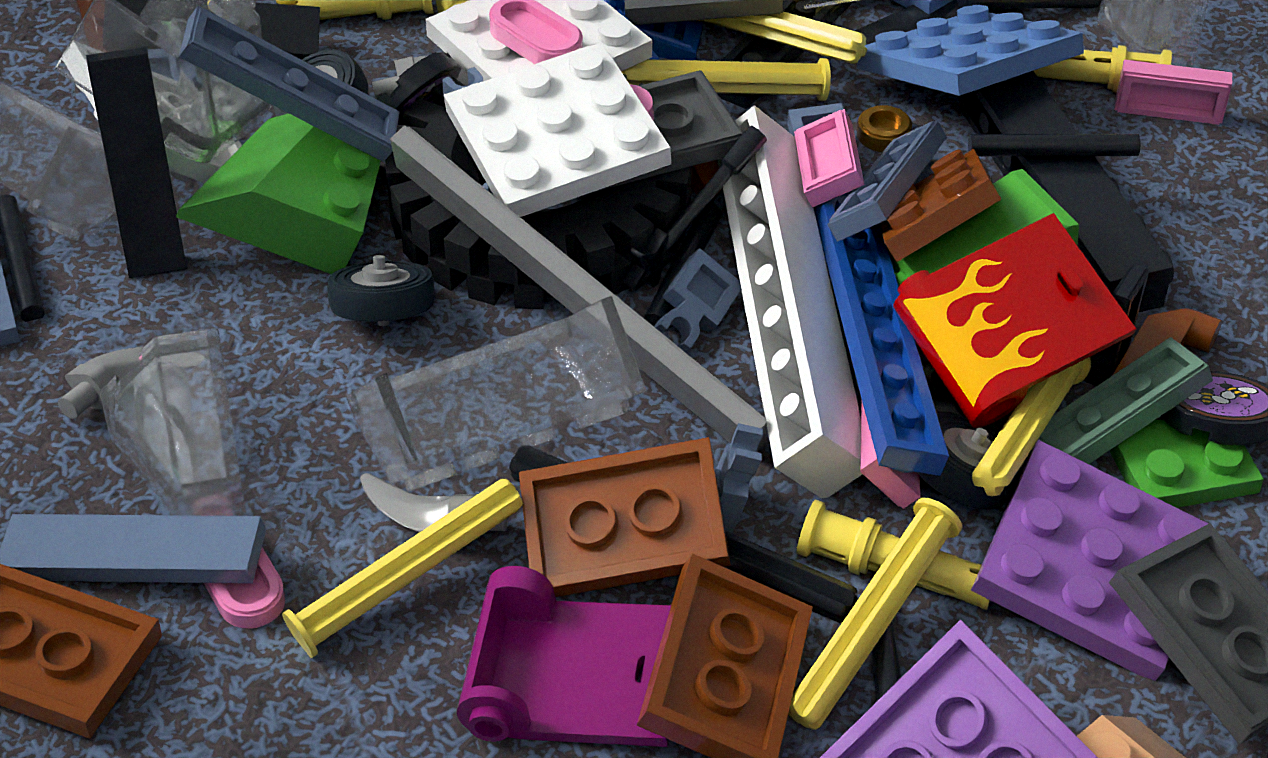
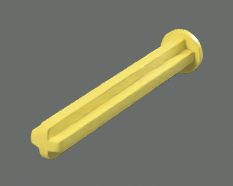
[697,11,867,64]
[621,58,831,101]
[972,357,1091,496]
[282,479,523,658]
[788,498,962,730]

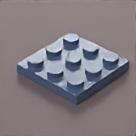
[856,5,1084,96]

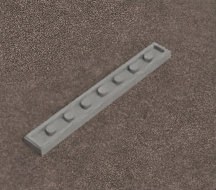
[390,125,767,452]

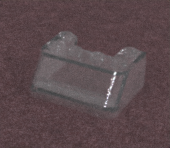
[346,296,647,492]

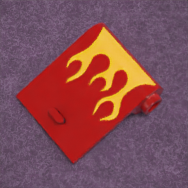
[893,213,1136,428]

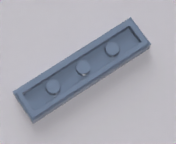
[179,6,399,162]
[827,121,947,242]
[0,514,266,584]

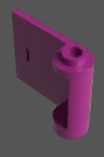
[457,566,671,747]

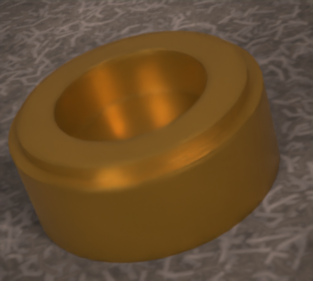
[857,105,912,152]

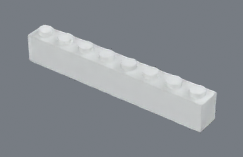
[717,105,862,498]

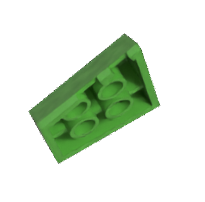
[176,113,381,274]

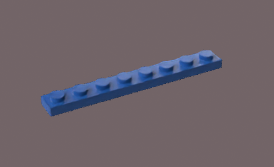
[813,191,949,476]

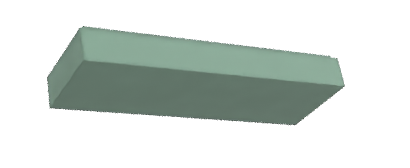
[1030,337,1213,464]

